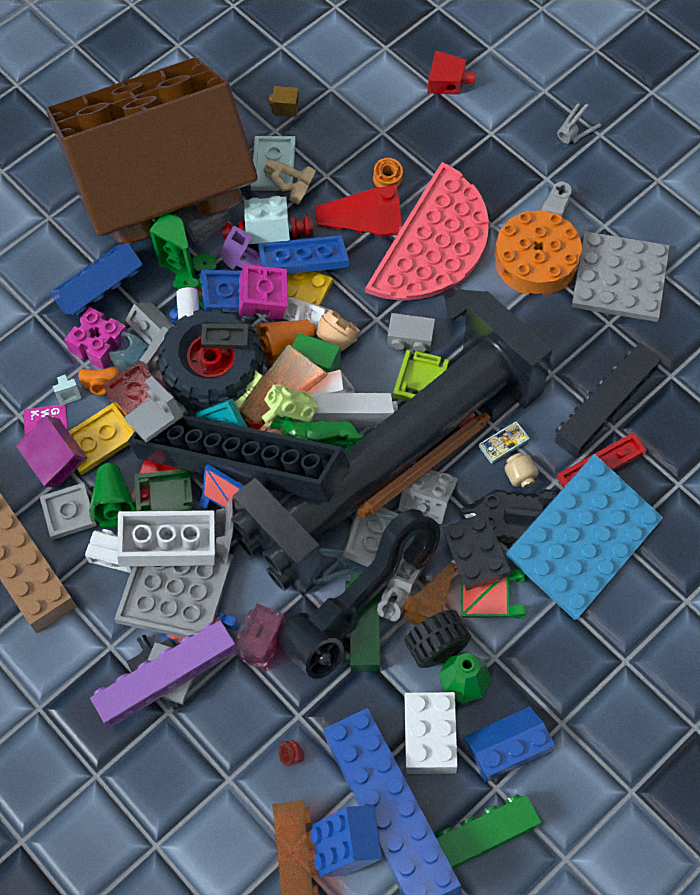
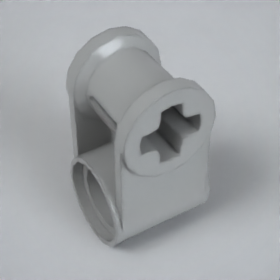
[541,182,572,217]

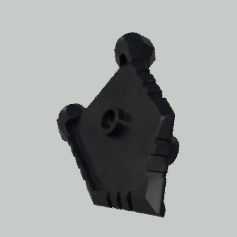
[459,489,557,544]

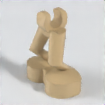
[263,159,316,205]

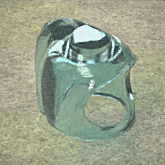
[109,331,148,378]

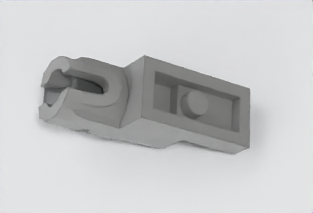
[377,553,425,621]

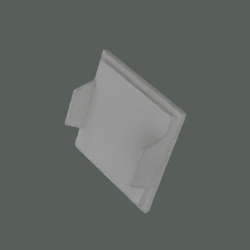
[214,498,233,565]

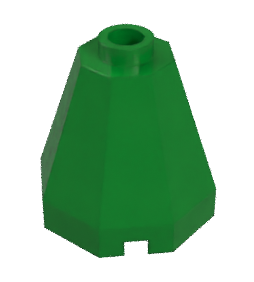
[439,651,491,705]

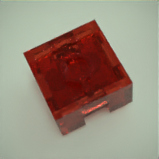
[103,360,156,417]

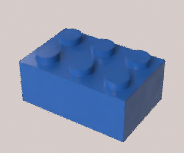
[310,805,382,878]

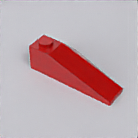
[315,185,402,237]

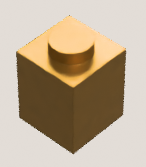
[269,86,299,117]

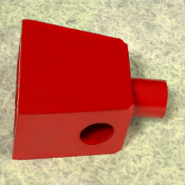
[428,51,476,95]

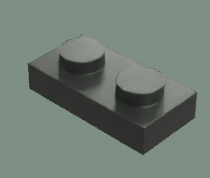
[201,324,248,349]

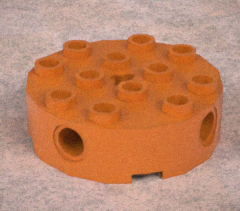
[495,210,582,296]

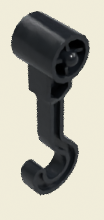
[277,509,441,679]

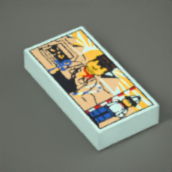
[479,422,529,464]

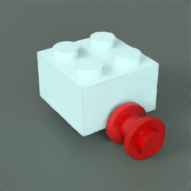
[222,196,313,244]

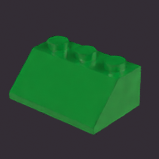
[149,213,196,279]

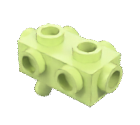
[262,384,319,424]

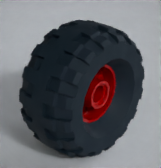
[159,308,263,412]

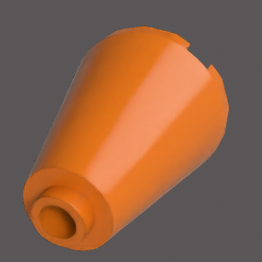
[254,320,317,366]

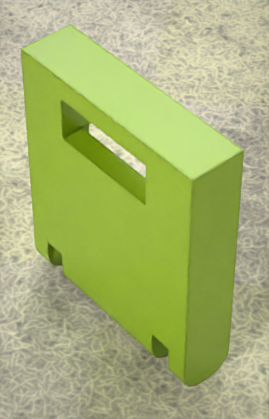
[393,350,450,401]

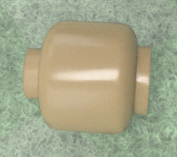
[504,453,538,488]

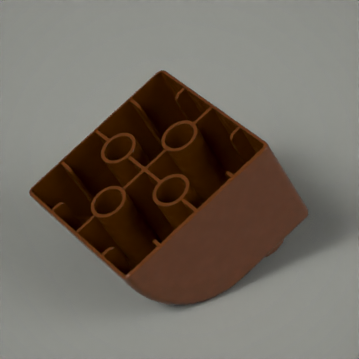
[46,57,258,243]

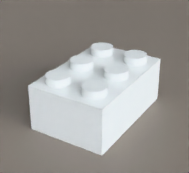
[405,692,457,774]

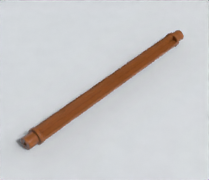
[357,412,490,519]

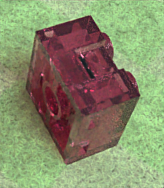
[235,603,285,672]

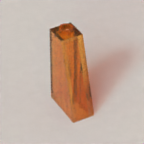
[239,344,328,426]

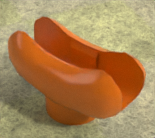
[78,367,122,395]

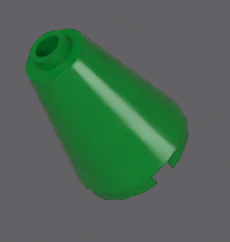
[89,463,136,528]

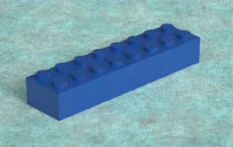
[323,708,462,895]

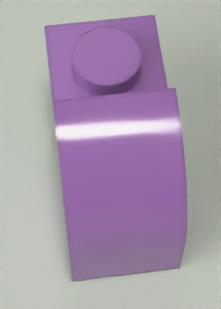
[221,226,261,270]

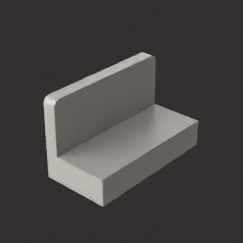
[125,302,175,345]

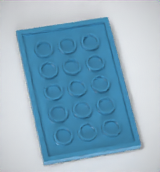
[505,454,663,620]

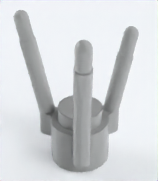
[557,104,602,144]

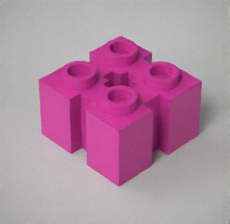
[64,307,129,369]

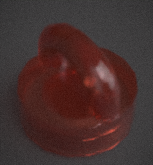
[278,740,304,766]

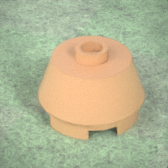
[316,309,360,351]

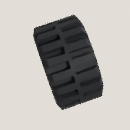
[404,610,472,668]

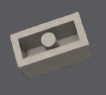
[387,313,435,352]

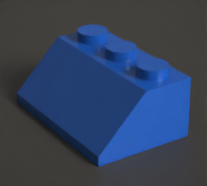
[463,706,555,783]

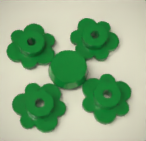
[173,253,216,310]

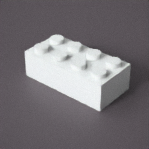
[117,511,215,567]

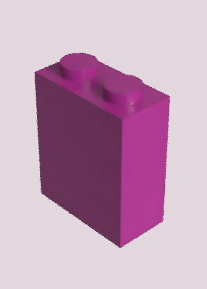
[16,415,87,488]

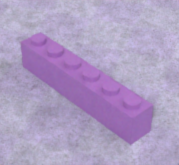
[90,620,237,729]

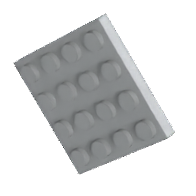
[571,231,670,322]
[114,551,234,638]

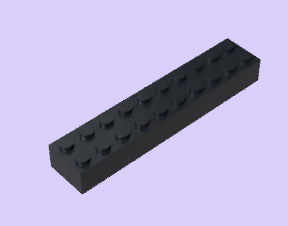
[128,415,350,503]

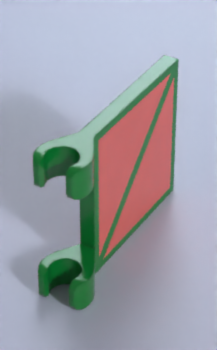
[461,569,526,619]

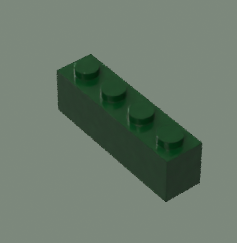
[345,573,380,672]

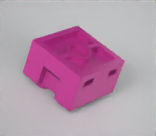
[239,264,287,320]

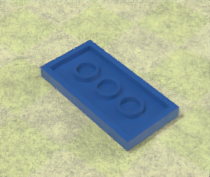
[258,235,349,274]

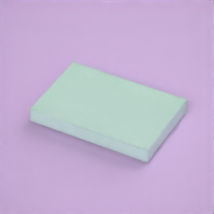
[251,136,296,191]

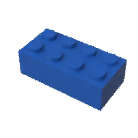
[49,243,143,315]

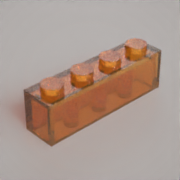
[272,800,319,895]

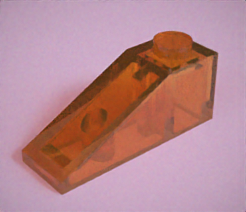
[403,563,456,626]

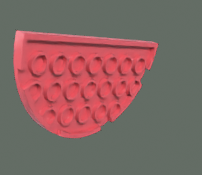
[365,162,489,300]

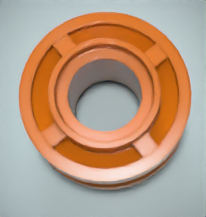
[373,158,403,188]

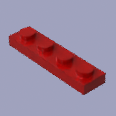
[556,432,647,488]

